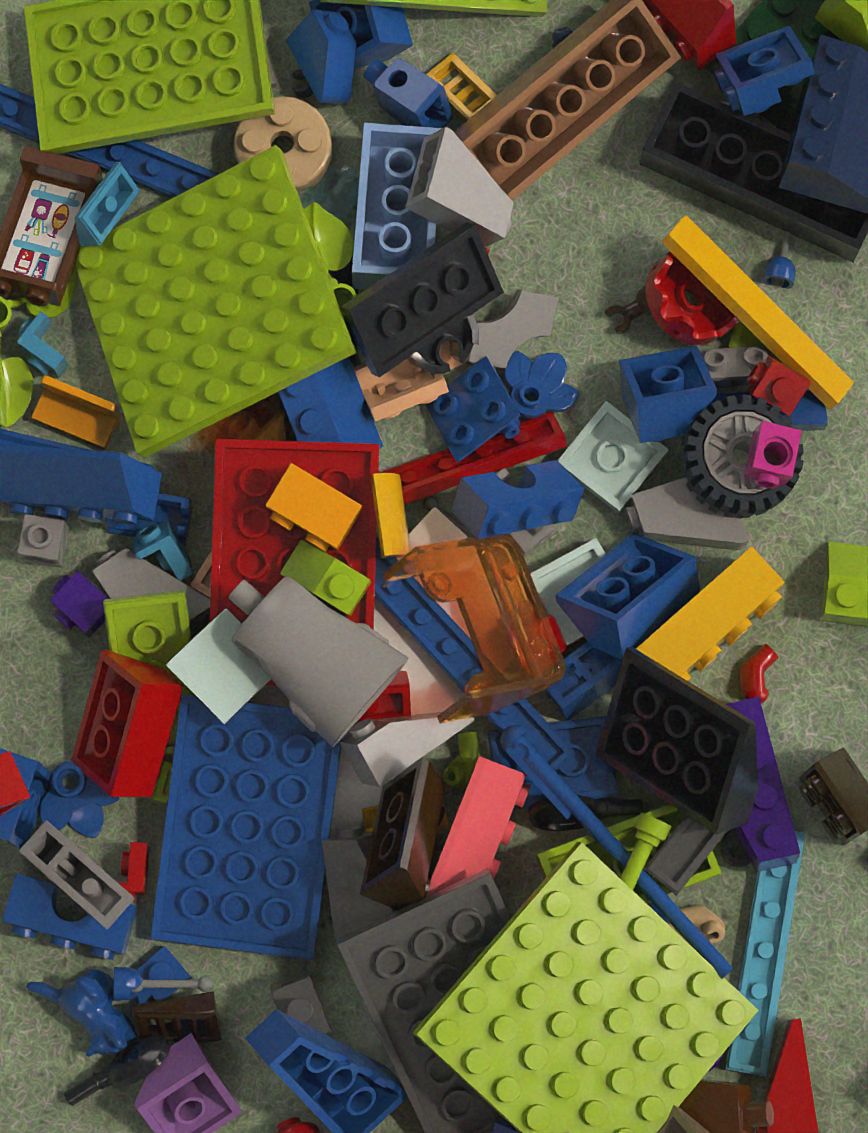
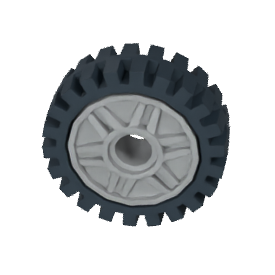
[680,395,804,518]

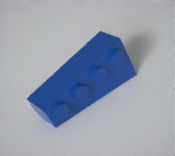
[245,1009,408,1133]

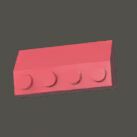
[426,756,531,897]

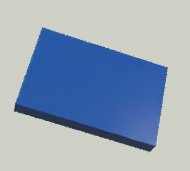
[487,716,619,810]

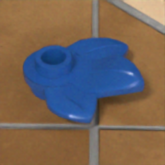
[504,351,579,419]
[40,761,119,838]

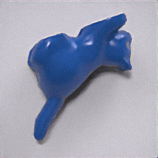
[26,969,137,1057]

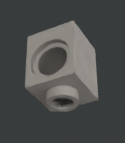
[17,514,70,568]

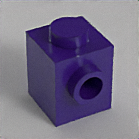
[50,571,108,638]

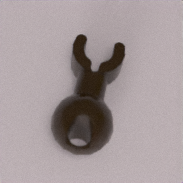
[605,286,652,334]

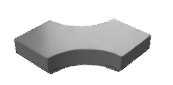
[465,289,559,368]

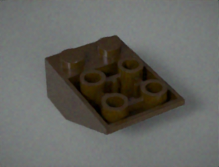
[798,747,868,846]

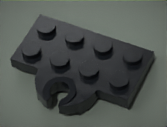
[341,222,504,377]

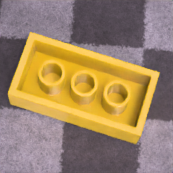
[636,546,785,681]

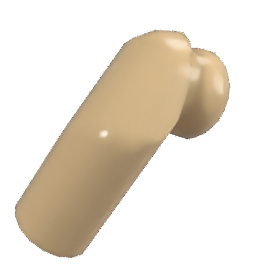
[667,904,725,944]

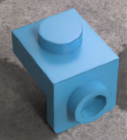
[17,311,69,378]

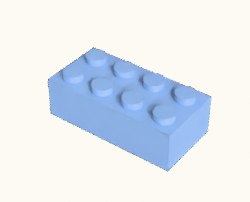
[352,123,442,289]

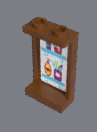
[0,146,103,307]

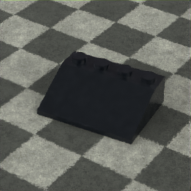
[595,646,758,834]

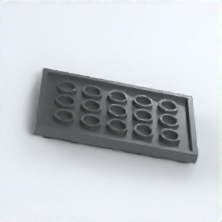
[335,868,511,1133]

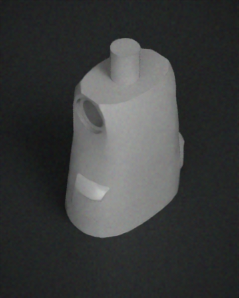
[228,576,409,747]

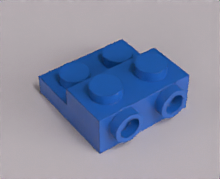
[714,26,815,116]

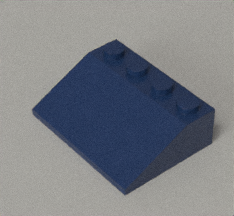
[779,35,868,214]

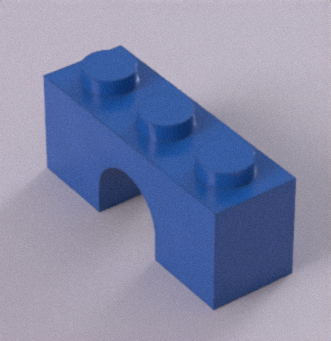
[451,460,584,539]
[2,873,138,960]

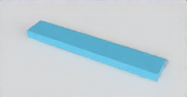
[725,831,805,1077]

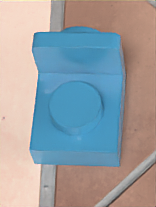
[132,520,193,581]

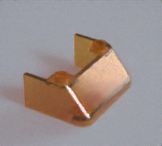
[384,534,566,724]

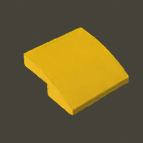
[370,473,411,558]

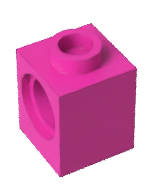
[744,421,802,489]

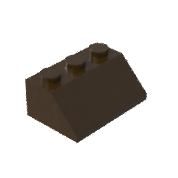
[360,757,445,910]

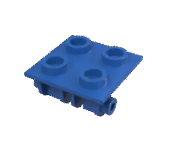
[425,356,521,463]

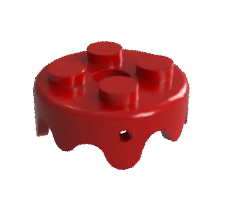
[646,249,740,345]

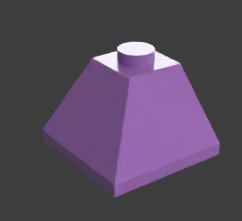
[134,1033,243,1133]

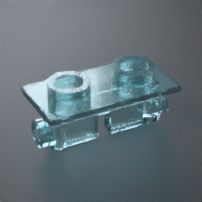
[303,163,359,221]

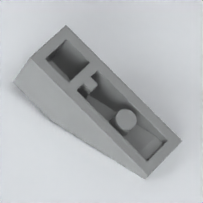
[340,711,475,787]
[19,820,135,930]

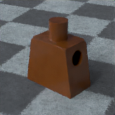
[679,1079,774,1133]

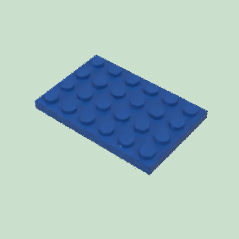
[150,693,342,960]

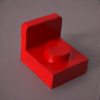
[747,355,811,416]
[118,842,150,902]

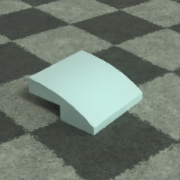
[166,608,271,724]

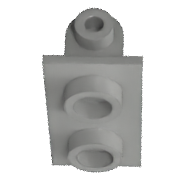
[699,346,775,387]

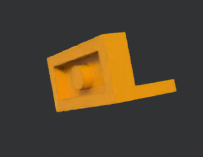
[31,375,121,450]

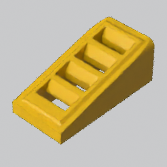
[426,52,497,124]

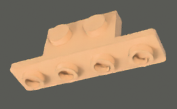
[353,340,469,422]

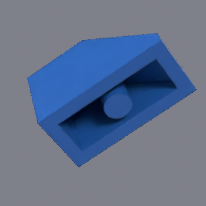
[286,10,356,104]

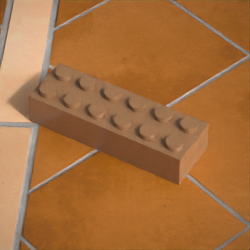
[454,0,681,200]

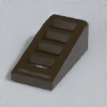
[132,991,222,1042]

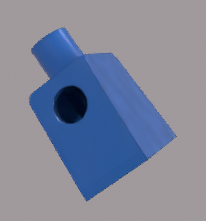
[364,58,453,128]

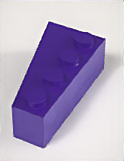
[726,697,800,872]

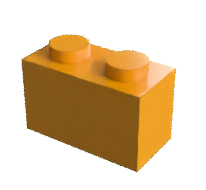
[266,463,363,552]

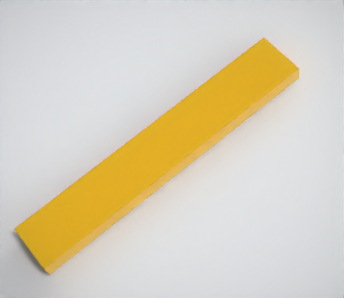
[661,215,854,410]

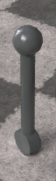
[423,496,492,554]

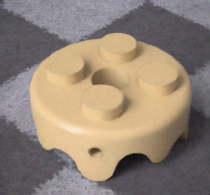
[233,96,333,192]

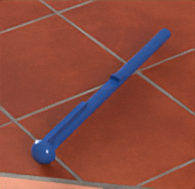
[501,724,733,979]

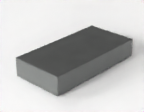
[644,815,726,896]

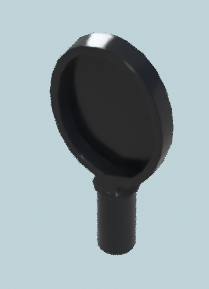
[528,794,643,832]
[64,1034,170,1106]

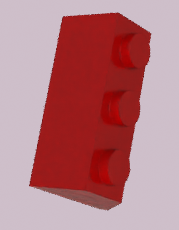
[642,0,736,71]
[71,650,183,797]

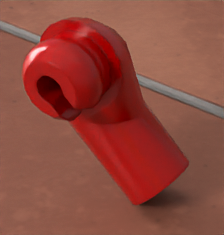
[739,644,779,704]

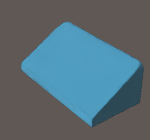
[75,162,140,246]

